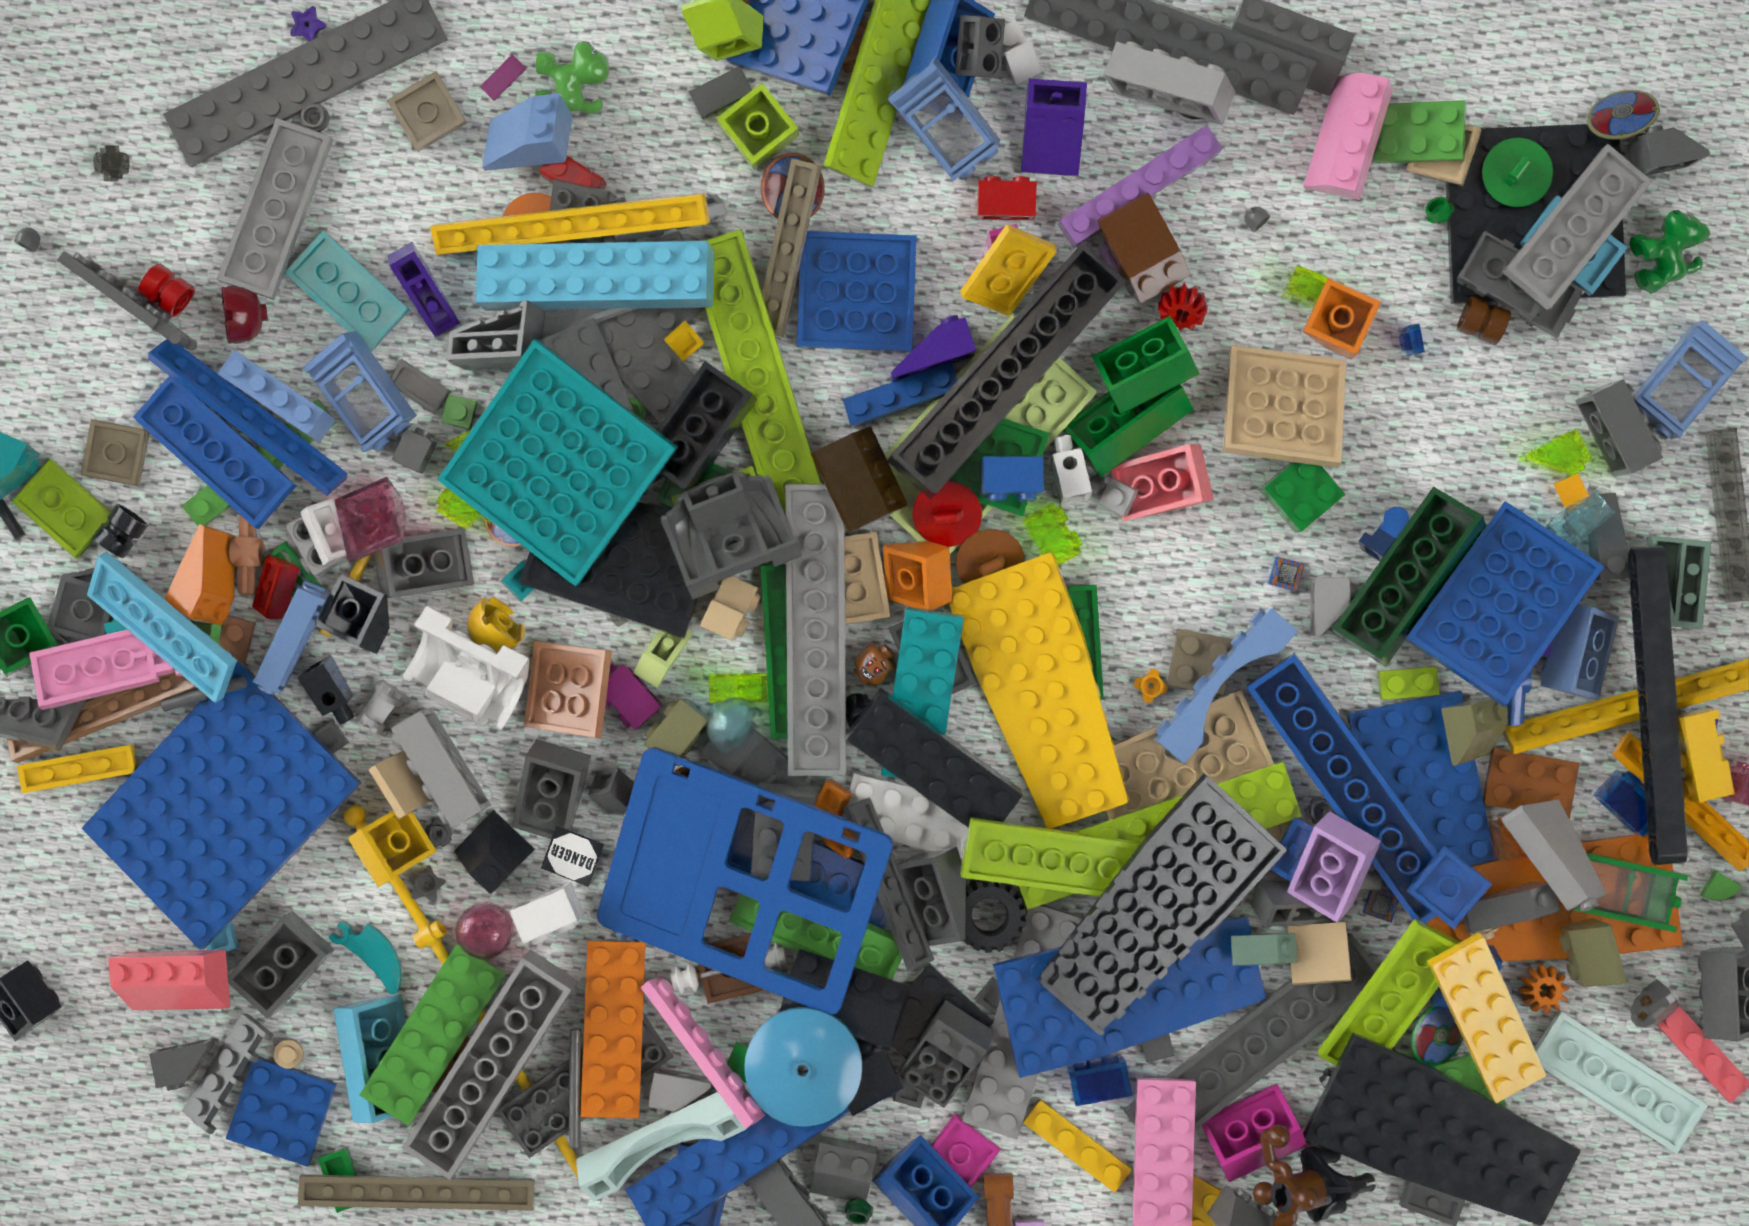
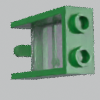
[1573,852,1688,933]

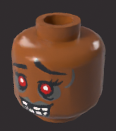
[853,643,896,686]

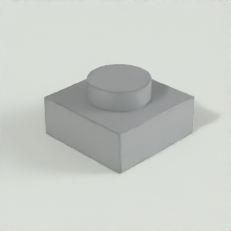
[1099,478,1139,516]

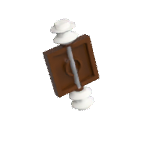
[671,933,787,1004]

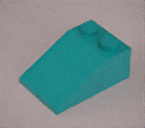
[0,432,40,500]

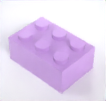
[1287,811,1381,923]

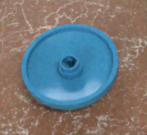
[745,1007,862,1127]

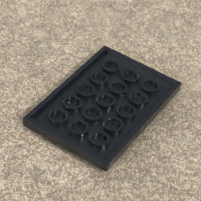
[519,502,699,639]

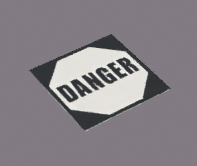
[541,825,604,887]

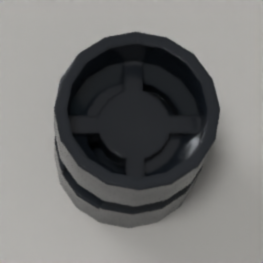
[92,504,148,558]

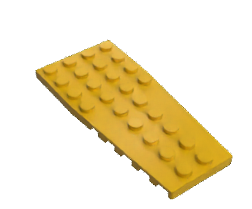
[949,551,1130,829]

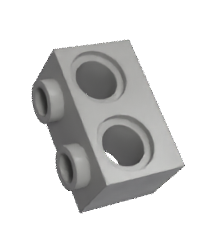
[285,516,350,576]

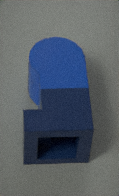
[1359,507,1410,562]

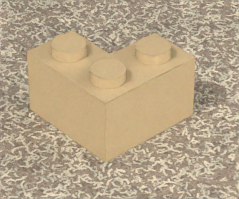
[700,576,761,641]

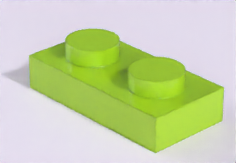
[1378,666,1440,700]

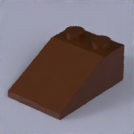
[1097,192,1191,303]

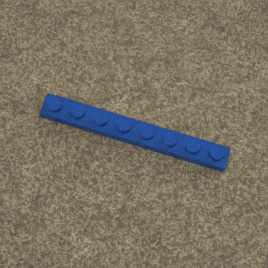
[148,339,348,496]

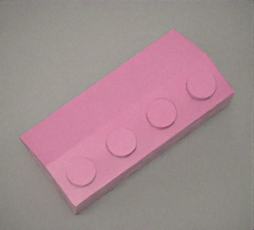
[1303,73,1393,200]

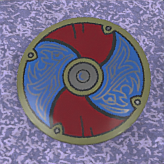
[1587,90,1660,140]

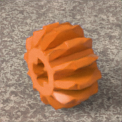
[1518,964,1570,1014]

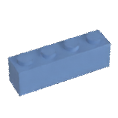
[217,350,336,443]

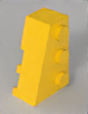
[1678,708,1734,803]

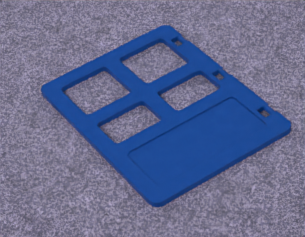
[597,747,893,1015]

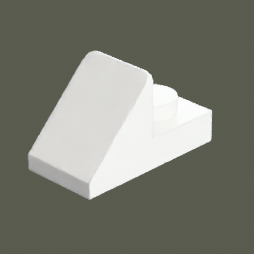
[1002,20,1042,86]

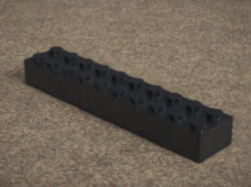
[887,242,1126,500]

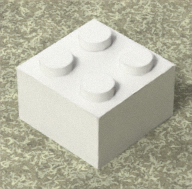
[510,882,585,945]

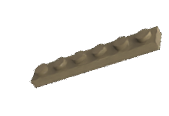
[762,158,822,337]

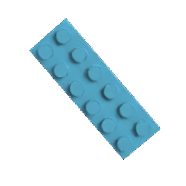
[87,551,237,703]

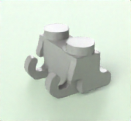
[355,680,412,737]

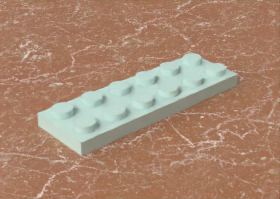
[1534,1010,1708,1154]

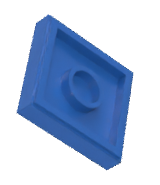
[1406,845,1492,929]

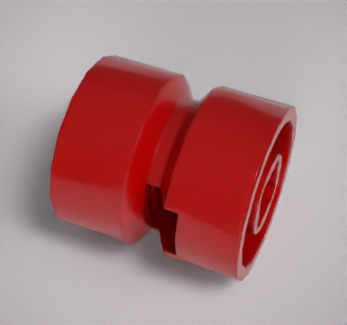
[138,263,195,317]

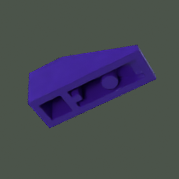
[387,242,460,337]

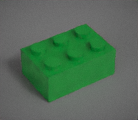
[1092,316,1200,414]

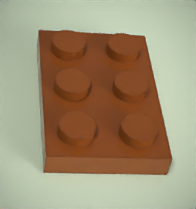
[1483,748,1580,819]

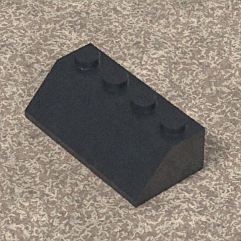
[780,949,909,1050]

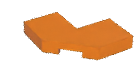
[816,779,855,859]

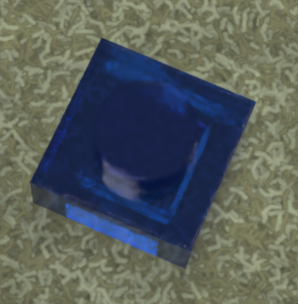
[1399,323,1425,357]

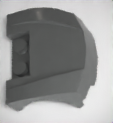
[661,472,801,599]

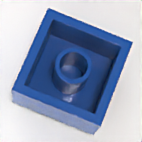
[980,457,1044,502]

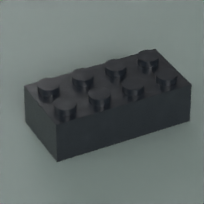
[656,361,758,491]

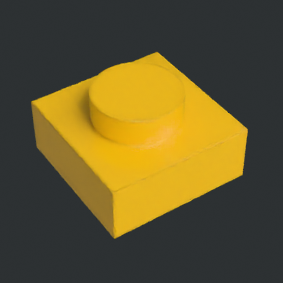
[664,321,704,362]

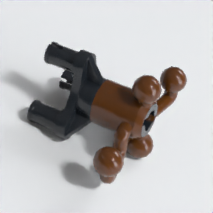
[1253,1125,1376,1226]

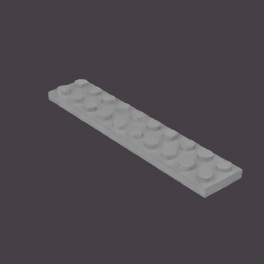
[785,484,847,776]

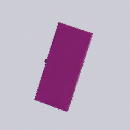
[480,55,526,101]

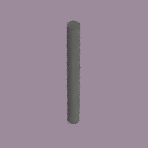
[569,1029,581,1148]

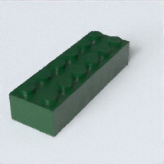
[1332,486,1487,667]

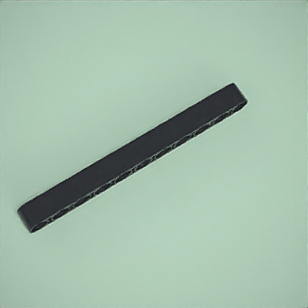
[1628,545,1688,865]

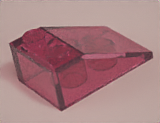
[334,477,407,563]

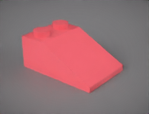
[1111,444,1214,522]

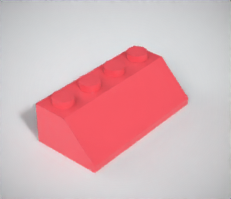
[108,949,230,1010]

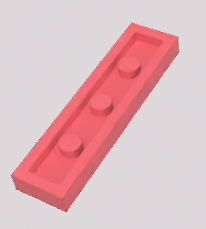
[1656,1006,1749,1103]

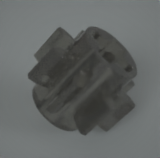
[93,145,130,182]

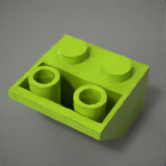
[681,0,764,61]

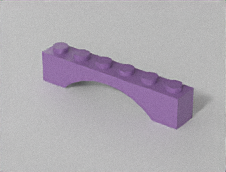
[1058,125,1223,249]

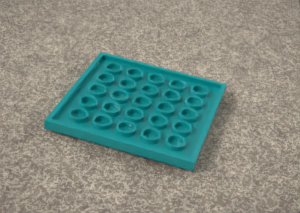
[437,339,678,587]

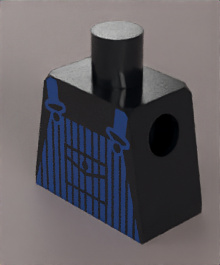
[298,655,355,725]

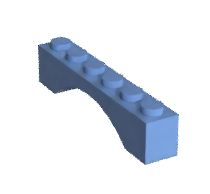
[1154,608,1298,764]

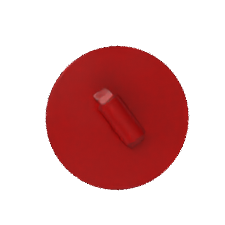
[912,481,982,547]

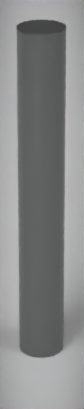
[161,676,247,712]

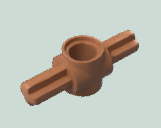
[229,514,265,595]

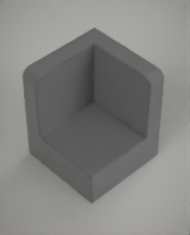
[588,768,634,813]

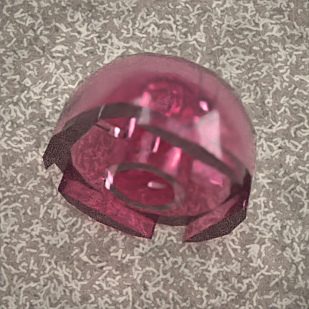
[455,901,514,960]

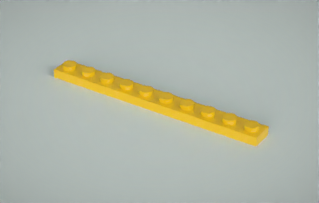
[430,193,710,255]
[1503,659,1749,754]

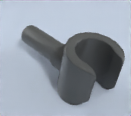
[1089,474,1111,495]

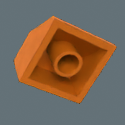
[1303,278,1381,359]
[883,541,952,611]

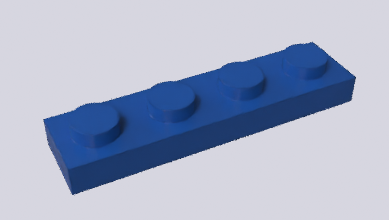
[842,362,958,428]

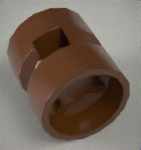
[1457,296,1511,346]

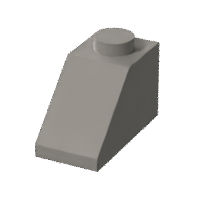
[1310,577,1355,636]
[648,1068,712,1115]

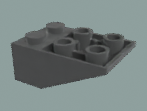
[897,1001,995,1108]

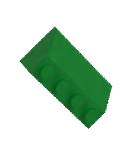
[1063,384,1194,478]

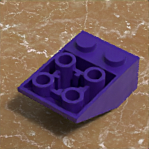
[1021,78,1087,176]

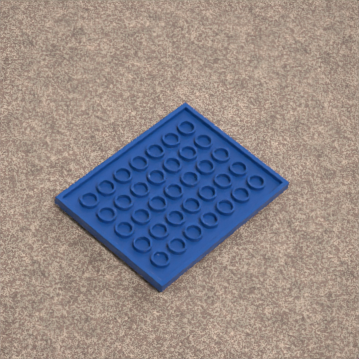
[81,662,362,950]

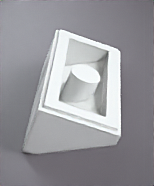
[301,498,355,565]

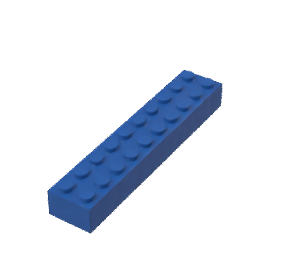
[1246,652,1438,923]

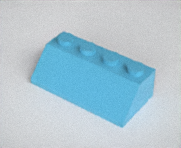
[333,995,406,1124]

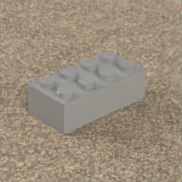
[1103,41,1236,125]
[391,708,492,828]

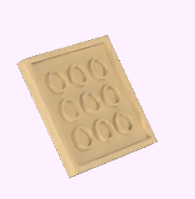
[1222,345,1346,468]

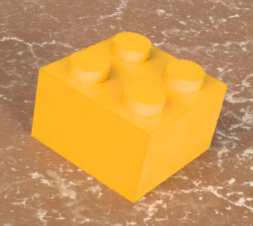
[348,810,437,887]

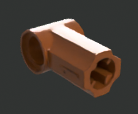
[983,1173,1014,1226]

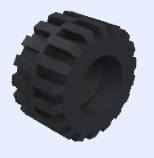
[963,879,1026,953]

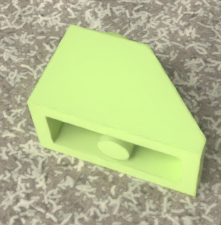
[633,630,693,688]

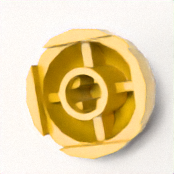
[467,597,526,654]

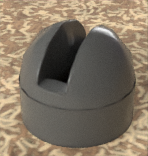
[1244,206,1270,232]
[14,227,41,252]

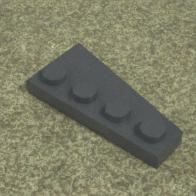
[0,696,85,751]

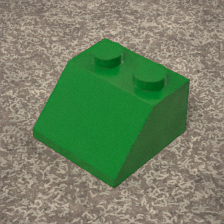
[0,597,58,677]

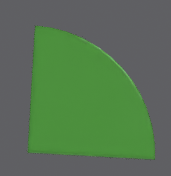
[1700,870,1742,900]

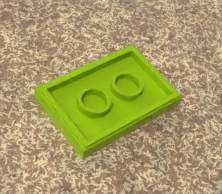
[12,458,111,559]

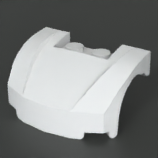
[403,606,529,729]

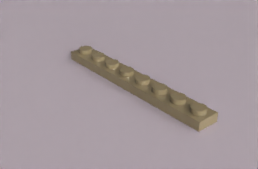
[298,1174,535,1211]

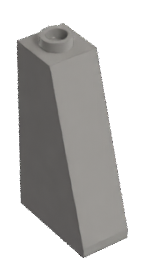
[1502,799,1607,912]

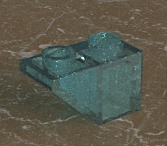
[1545,490,1615,545]

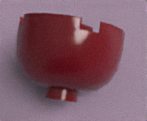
[221,285,268,344]

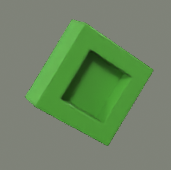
[441,394,478,430]

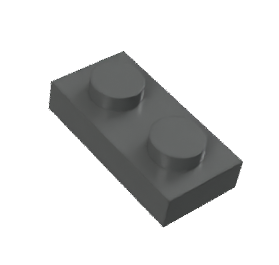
[1399,1181,1465,1226]

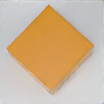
[1553,472,1589,508]

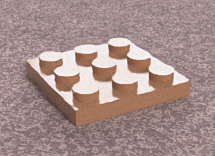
[524,641,612,738]

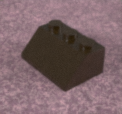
[810,426,908,533]

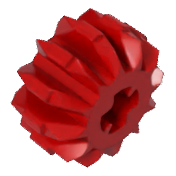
[1158,282,1208,333]

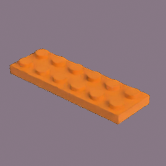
[581,940,646,1118]

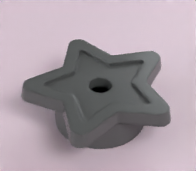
[408,865,446,902]

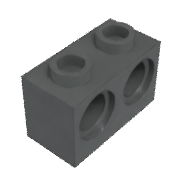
[955,15,1005,79]

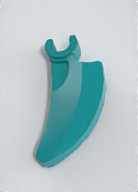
[329,921,402,995]

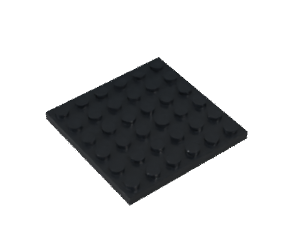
[1446,124,1626,304]

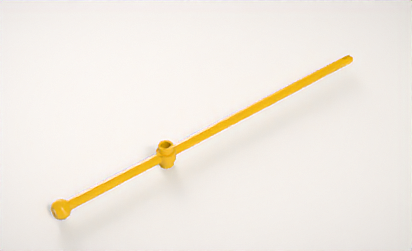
[343,804,578,1178]

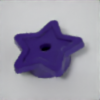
[290,6,327,42]

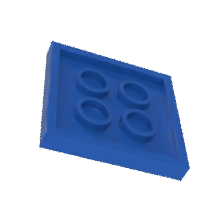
[226,1057,337,1167]

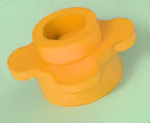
[1134,669,1168,703]

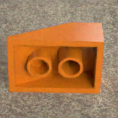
[165,524,236,626]

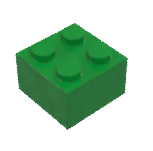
[1258,462,1346,533]

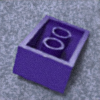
[890,315,976,382]

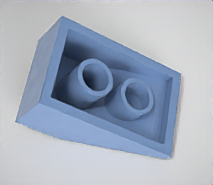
[482,93,573,171]

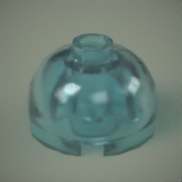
[707,697,762,756]

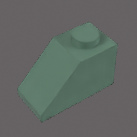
[1231,933,1297,965]

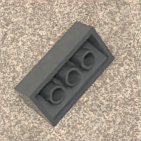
[1232,0,1355,96]

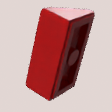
[252,554,299,619]

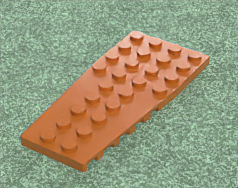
[1425,833,1683,961]

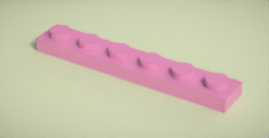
[641,976,765,1129]

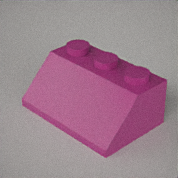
[1201,1084,1307,1182]

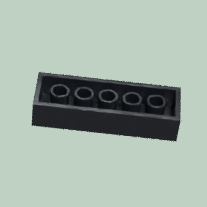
[846,687,1023,828]

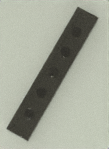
[1705,428,1749,603]

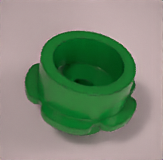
[1425,197,1454,224]

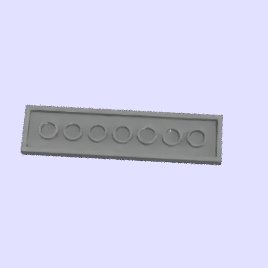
[962,905,1083,1140]

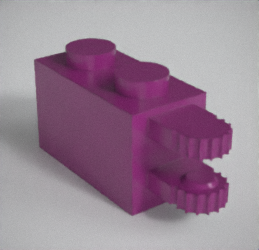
[606,660,663,730]

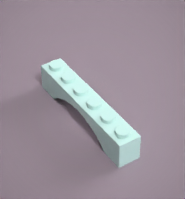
[576,1092,747,1202]

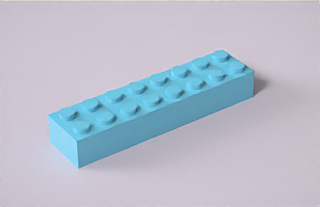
[476,241,714,311]

